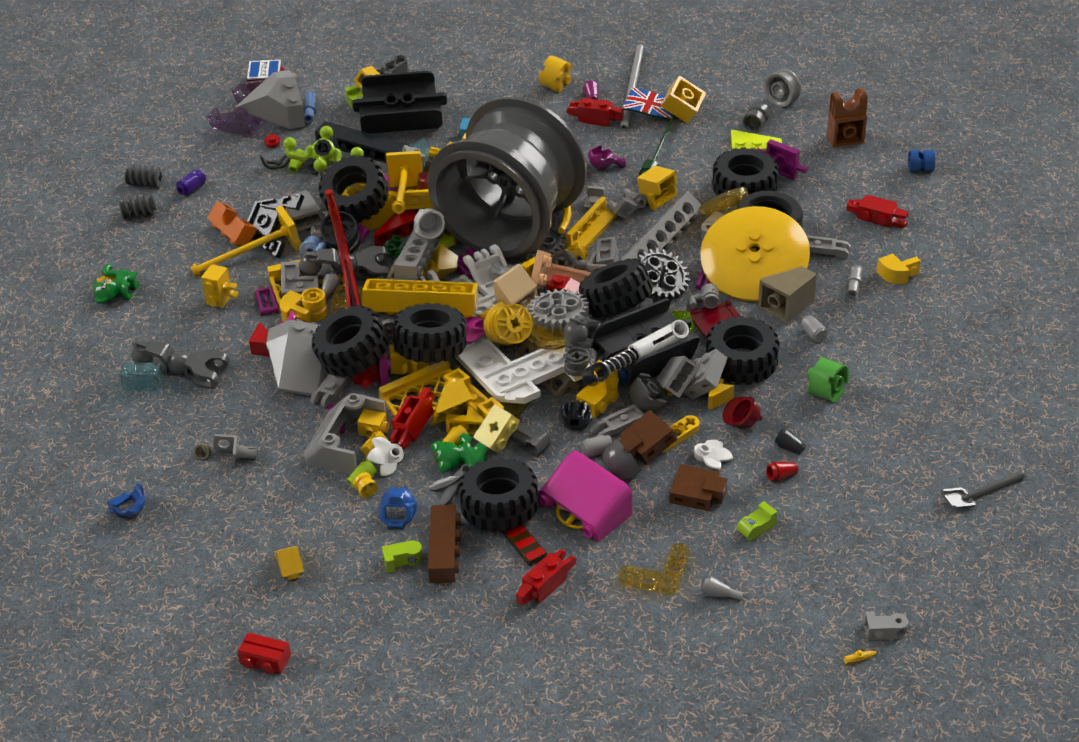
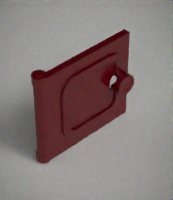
[686,299,740,339]

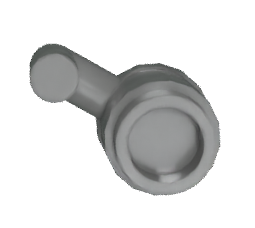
[689,284,720,309]

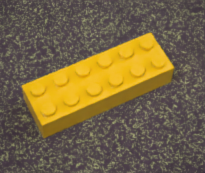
[362,279,478,318]

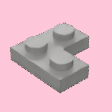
[281,261,318,296]

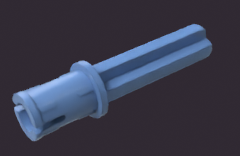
[303,91,316,123]

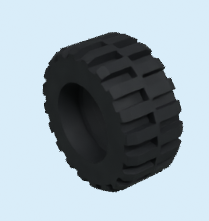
[712,147,779,206]
[318,155,389,223]
[578,258,653,318]
[393,303,466,363]
[311,305,389,377]
[706,316,780,385]
[458,457,539,532]

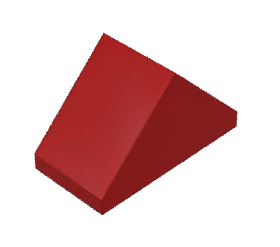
[249,323,270,357]

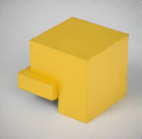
[637,166,677,211]

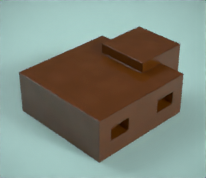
[619,410,678,464]
[669,464,728,511]

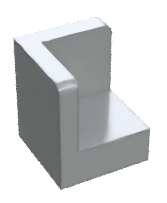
[608,194,638,219]

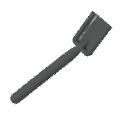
[941,471,1025,509]

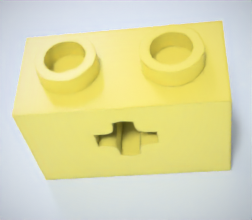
[473,404,520,453]

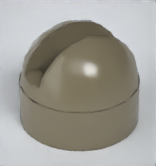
[194,443,211,460]

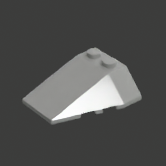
[266,320,329,396]

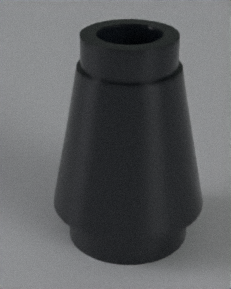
[775,429,806,455]

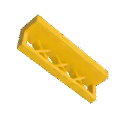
[566,196,617,249]

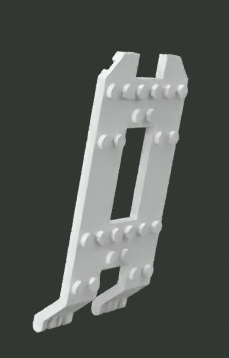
[418,244,597,404]

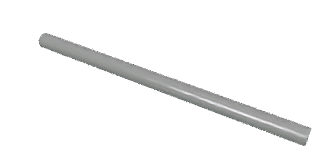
[620,45,644,131]

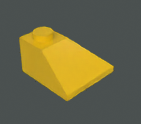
[423,245,458,281]
[429,378,473,426]

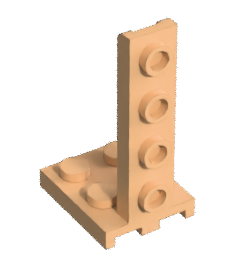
[531,250,592,289]

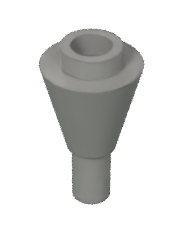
[623,189,647,210]
[322,273,341,298]
[702,576,743,601]

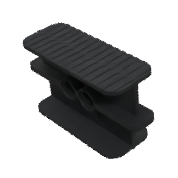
[352,71,447,134]
[591,298,700,386]

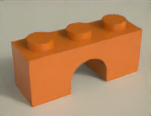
[207,201,257,246]

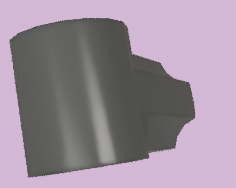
[509,424,551,457]

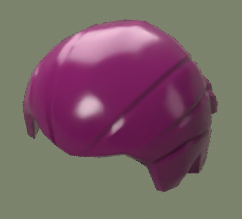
[588,145,626,169]

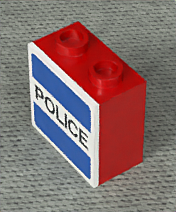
[247,60,285,92]

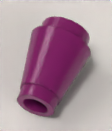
[583,80,599,100]

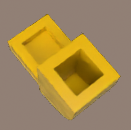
[876,254,921,284]
[279,290,312,323]

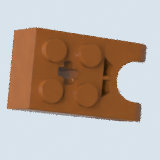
[826,88,868,147]

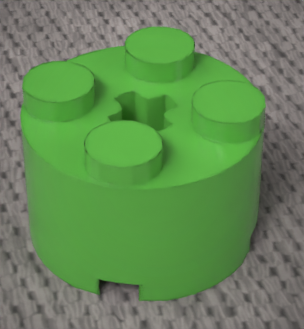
[807,357,849,402]

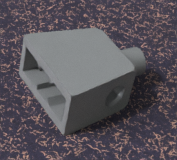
[657,356,699,398]

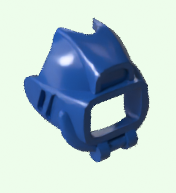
[107,483,145,518]
[378,486,417,529]

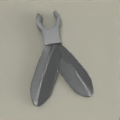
[430,464,470,505]

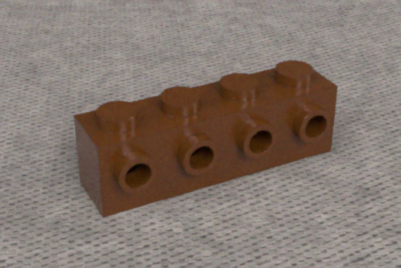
[428,505,461,583]

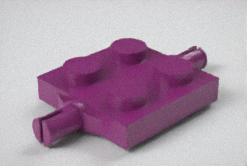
[757,139,809,180]

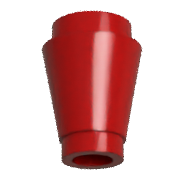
[766,462,798,482]

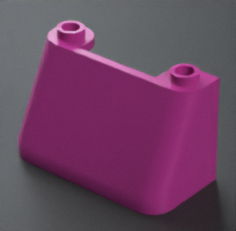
[538,450,632,542]

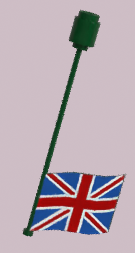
[621,88,675,176]

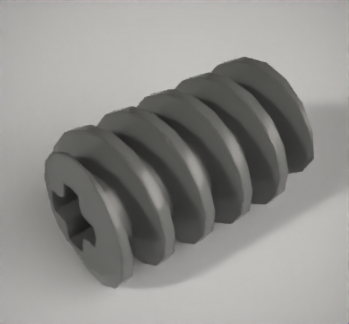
[124,164,163,188]
[119,193,157,219]

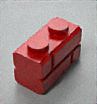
[238,633,292,674]

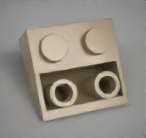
[493,264,538,309]

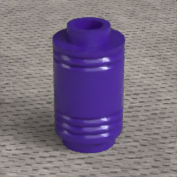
[176,170,206,196]

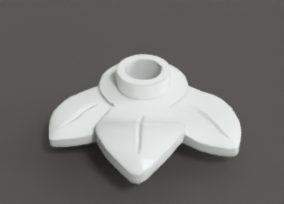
[366,437,404,476]
[693,440,733,470]

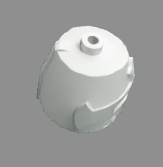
[414,208,445,239]

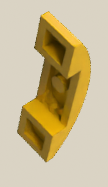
[443,368,504,418]

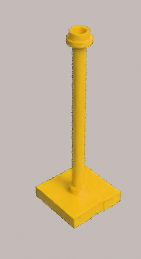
[386,151,423,214]
[190,205,301,277]

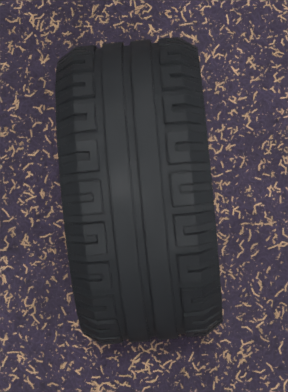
[736,191,803,251]

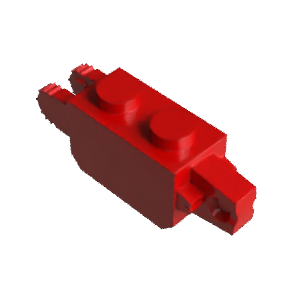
[566,98,624,127]
[846,195,909,228]
[389,387,435,449]
[516,549,577,606]

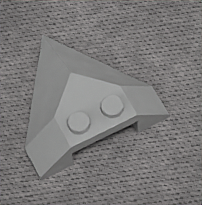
[234,70,305,130]

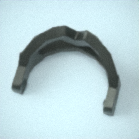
[259,154,291,170]

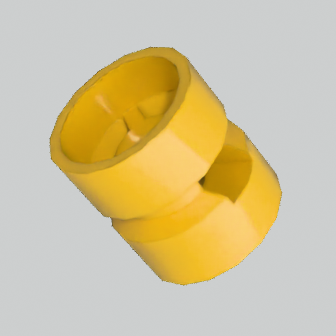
[301,288,327,322]

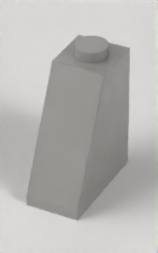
[288,190,325,231]

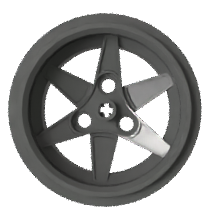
[427,97,587,258]

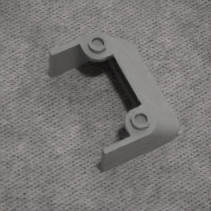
[304,393,387,475]

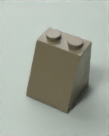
[758,266,817,323]

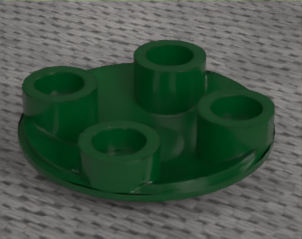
[384,235,407,259]

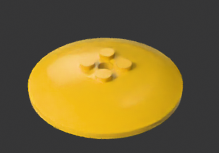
[700,206,810,302]

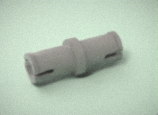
[846,265,863,298]

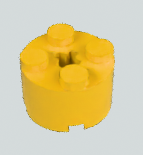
[539,56,573,93]

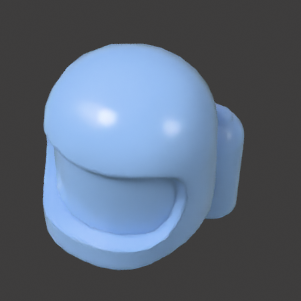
[299,236,326,256]

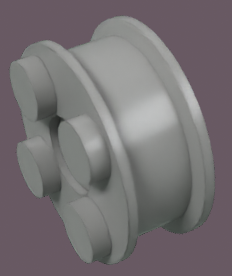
[764,69,802,107]

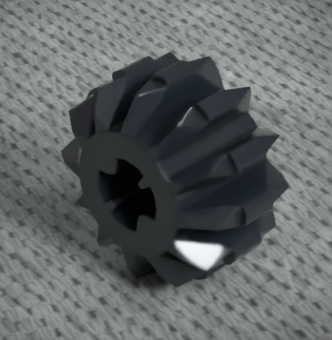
[558,399,592,430]

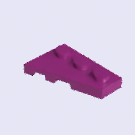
[377,346,391,387]

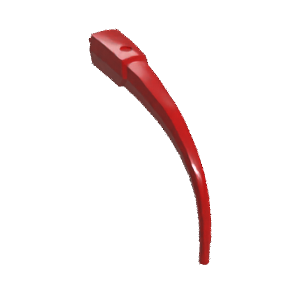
[325,189,379,389]

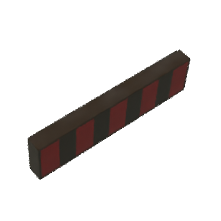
[501,525,547,566]

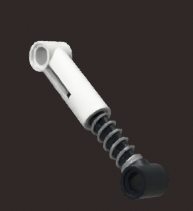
[582,320,689,386]

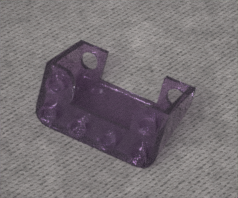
[206,79,266,137]

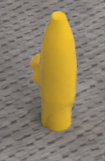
[844,650,877,664]

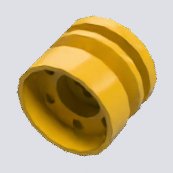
[483,303,533,346]

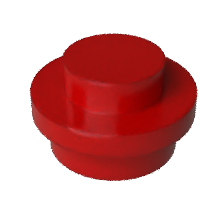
[264,134,281,148]

